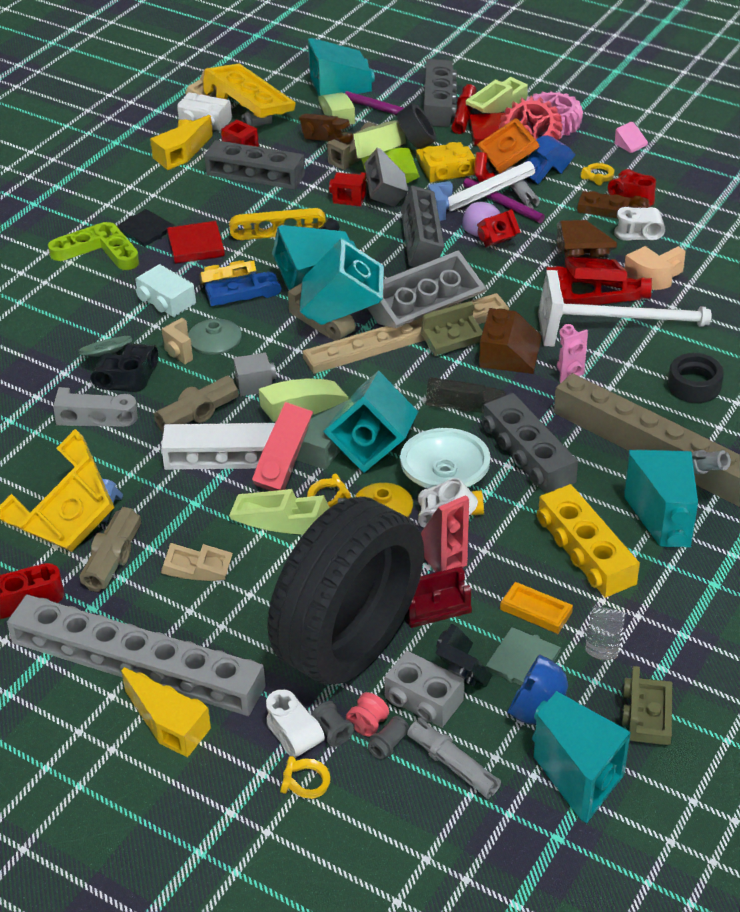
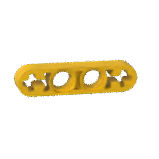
[229,208,326,240]

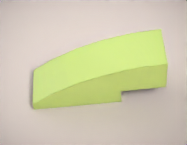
[466,77,528,113]
[318,93,355,124]
[353,120,406,158]
[259,378,348,422]
[229,489,330,535]

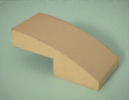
[161,543,233,581]

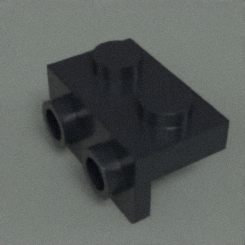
[435,624,493,687]

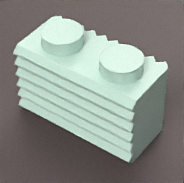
[135,264,196,317]

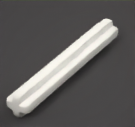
[448,161,535,211]

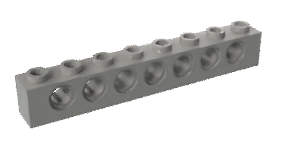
[7,594,266,716]

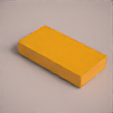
[500,582,573,634]

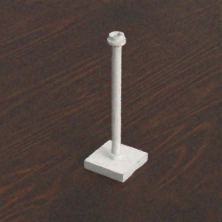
[538,270,712,347]

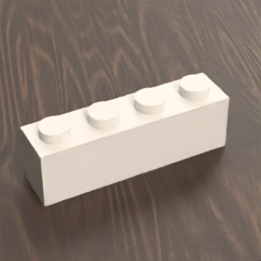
[161,423,275,470]

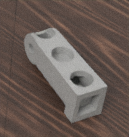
[53,387,138,427]

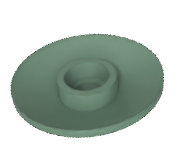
[188,319,242,355]
[78,336,132,357]

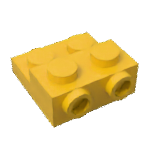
[416,142,475,183]

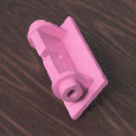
[557,324,588,383]

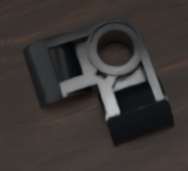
[90,343,158,392]

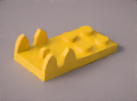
[203,63,296,118]

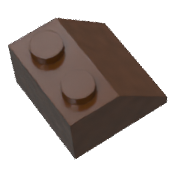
[479,308,542,374]

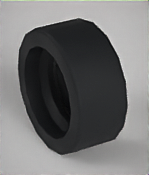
[397,103,437,149]
[668,353,724,403]

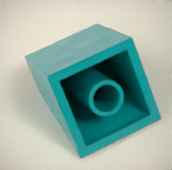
[308,38,375,96]
[272,225,356,290]
[300,238,384,325]
[323,371,418,473]
[624,450,698,547]
[532,691,631,824]

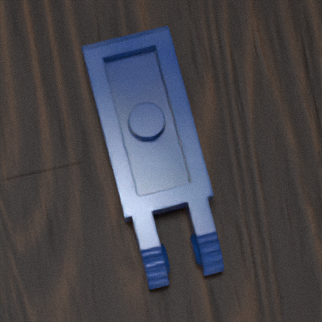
[205,272,281,306]

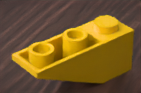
[150,115,213,170]
[121,667,211,758]

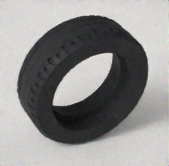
[267,497,424,685]

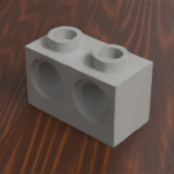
[384,650,464,728]

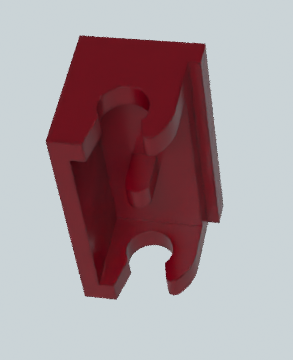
[405,566,472,628]

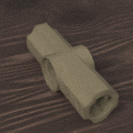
[154,375,239,433]
[80,507,141,592]

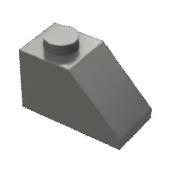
[364,148,408,207]

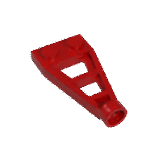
[546,266,652,305]

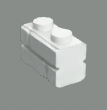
[177,92,232,132]

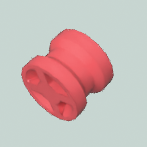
[346,692,389,737]

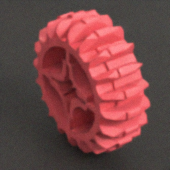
[499,96,563,157]

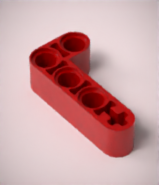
[0,563,64,619]

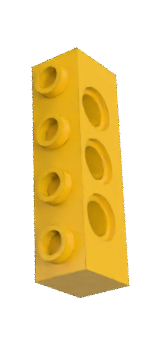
[537,484,640,598]

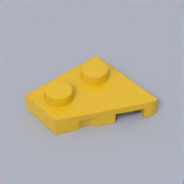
[199,260,256,285]

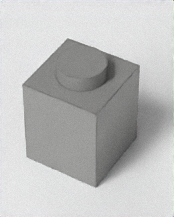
[233,352,277,396]

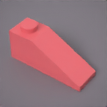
[252,402,313,491]
[421,495,469,572]

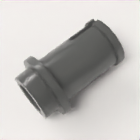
[241,111,272,127]
[368,716,410,759]

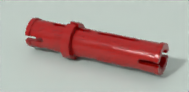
[451,84,477,134]

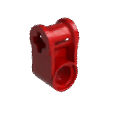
[607,169,656,207]

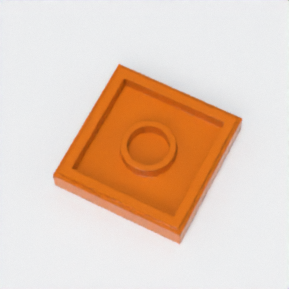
[477,118,540,174]

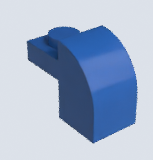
[524,135,576,185]

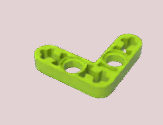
[48,222,139,270]

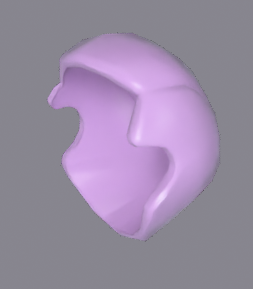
[462,202,500,237]

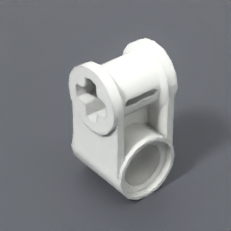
[614,207,665,241]
[418,478,478,527]
[266,689,325,758]

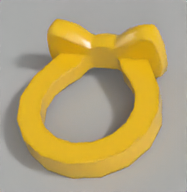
[581,163,614,186]
[307,474,351,507]
[280,756,330,799]

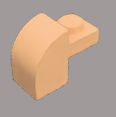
[624,246,686,290]

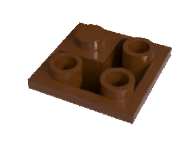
[557,220,617,258]

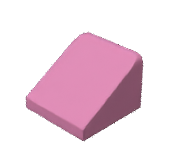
[614,122,648,153]

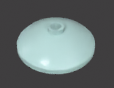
[400,428,490,488]

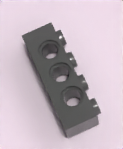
[423,59,457,127]
[204,140,305,190]
[401,185,444,267]
[482,393,578,494]

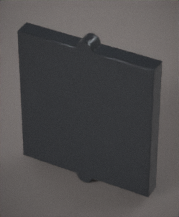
[117,209,175,247]

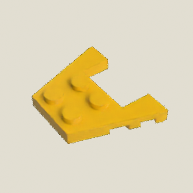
[0,429,115,552]

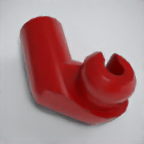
[474,152,496,183]

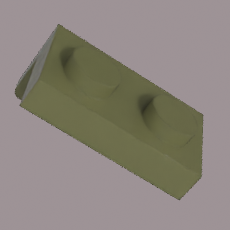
[421,301,483,356]
[622,666,672,745]

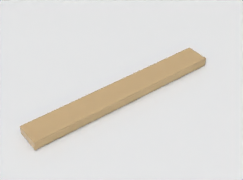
[303,293,509,374]

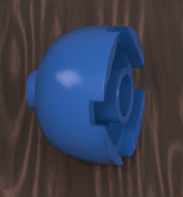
[507,655,571,725]

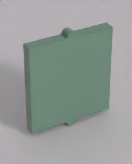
[486,627,561,686]

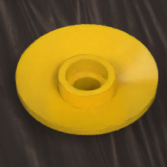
[355,483,413,517]

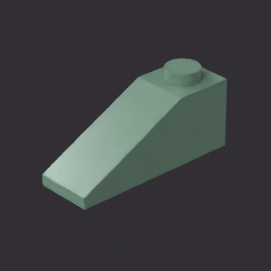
[296,400,348,470]

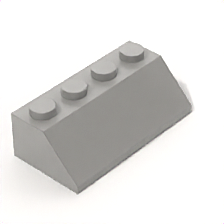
[367,250,486,328]

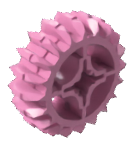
[521,91,583,138]

